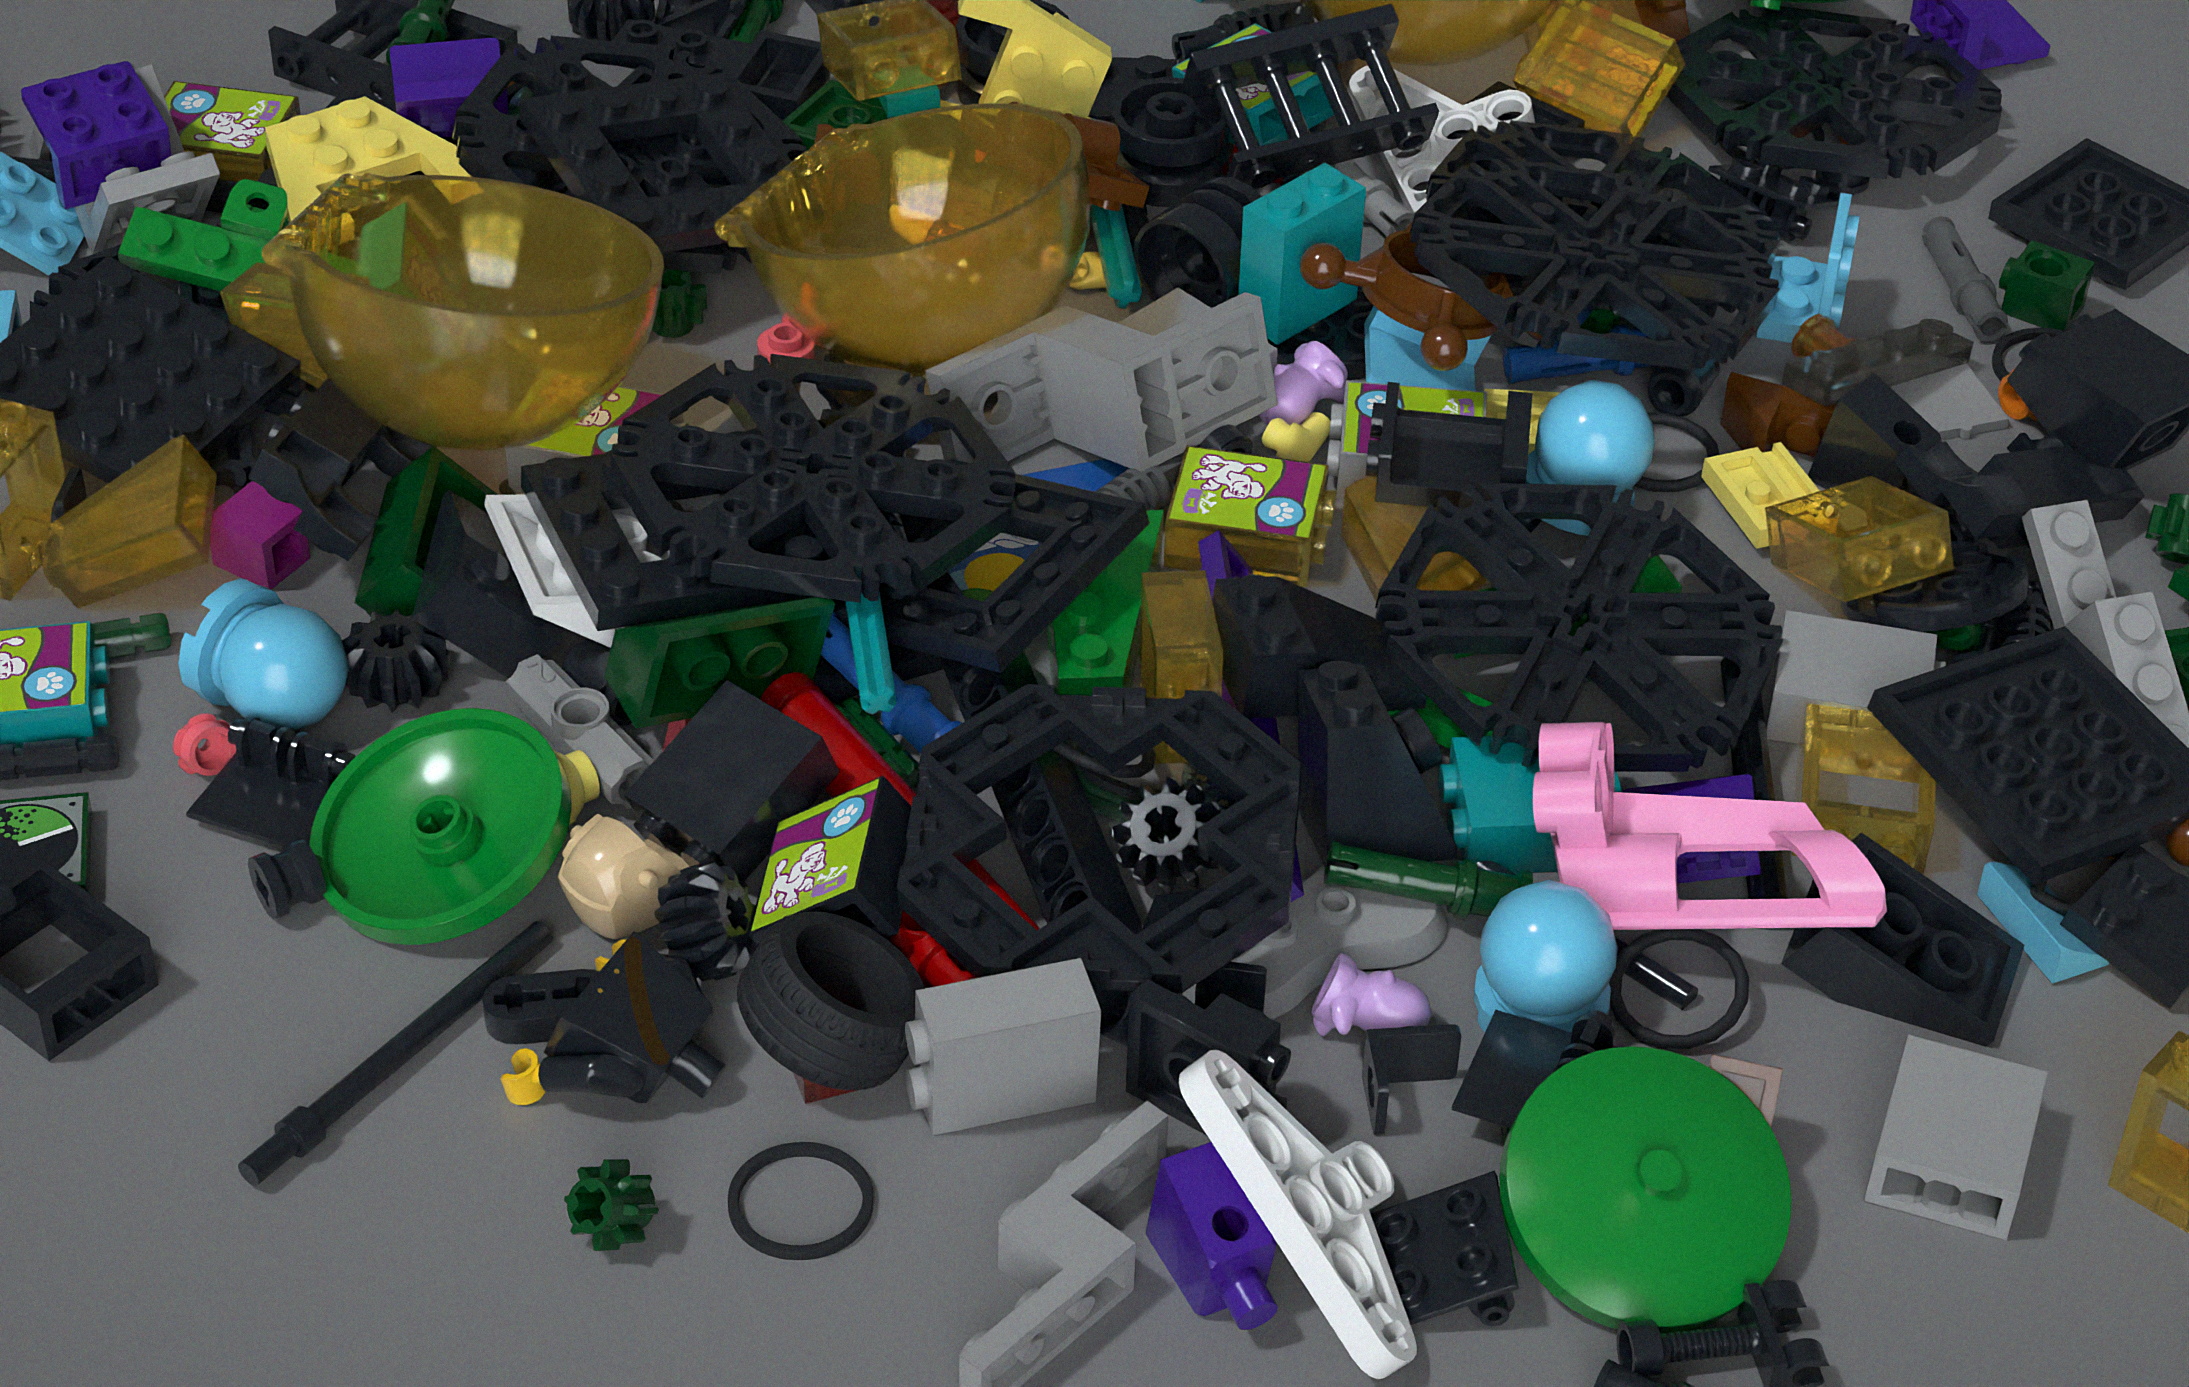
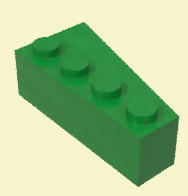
[1040,510,1164,696]

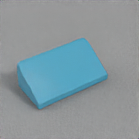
[1977,862,2109,984]

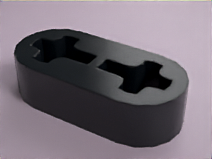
[482,969,599,1044]

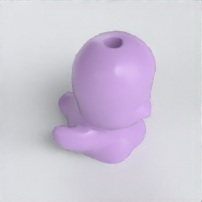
[1259,341,1348,425]
[1312,953,1432,1036]

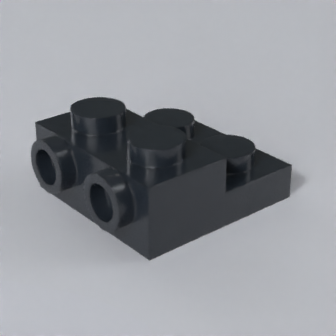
[1126,978,1291,1136]

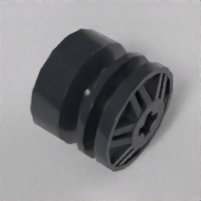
[1134,177,1262,308]

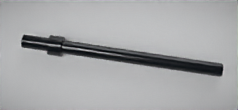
[238,921,553,1186]

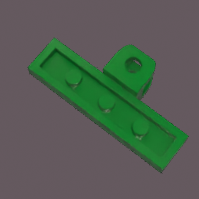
[118,179,352,324]

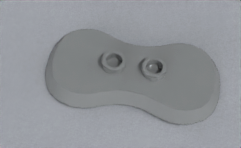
[1179,865,1448,1020]

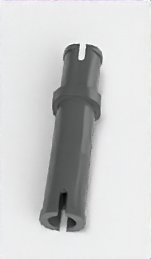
[1922,216,2008,341]

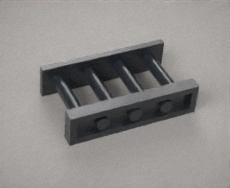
[268,0,518,113]
[1183,4,1440,189]

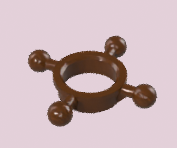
[1300,221,1542,371]

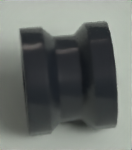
[248,837,327,920]

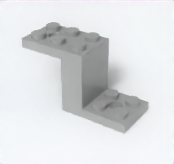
[29,64,220,254]
[926,292,1278,472]

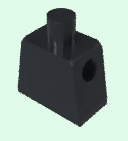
[1808,373,1942,520]

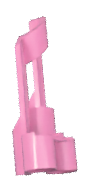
[1533,722,1887,930]

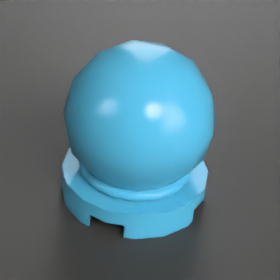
[1525,380,1655,536]
[178,578,350,731]
[1473,880,1618,1032]

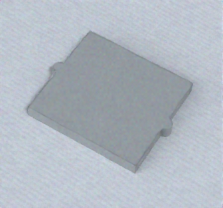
[1878,359,2009,440]

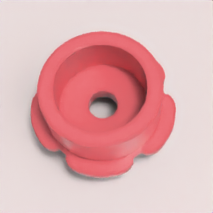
[173,713,236,776]

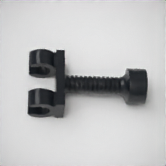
[1617,1280,1829,1387]

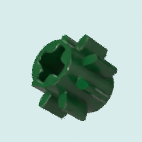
[636,269,707,338]
[2145,493,2189,565]
[564,1159,659,1251]

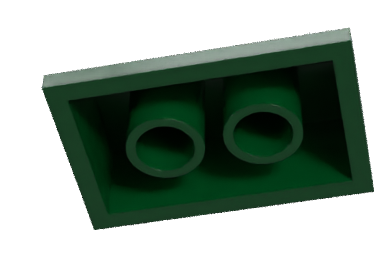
[354,445,498,617]
[604,596,835,729]

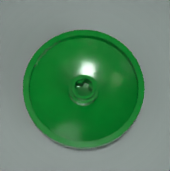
[310,708,572,945]
[1499,1046,1792,1334]

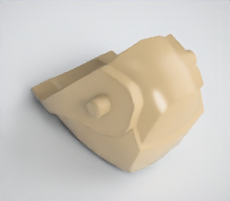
[558,813,690,939]

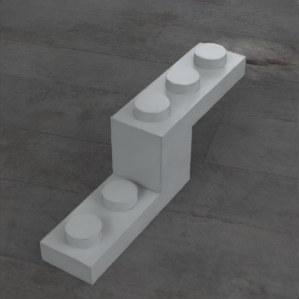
[2021,500,2189,748]
[959,1101,1168,1387]

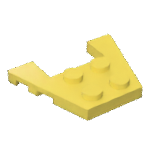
[923,0,1112,118]
[265,96,485,249]

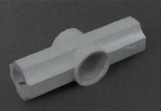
[506,654,654,809]

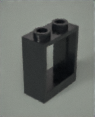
[0,859,159,1061]

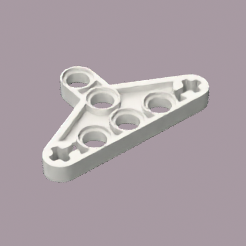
[1349,66,1535,214]
[1179,1050,1417,1379]

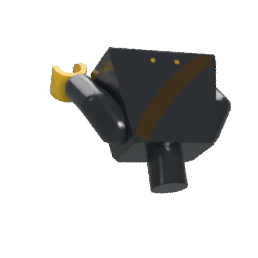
[500,931,727,1105]

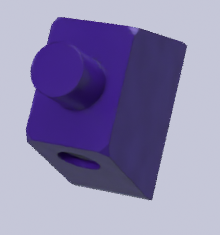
[1146,1142,1278,1330]

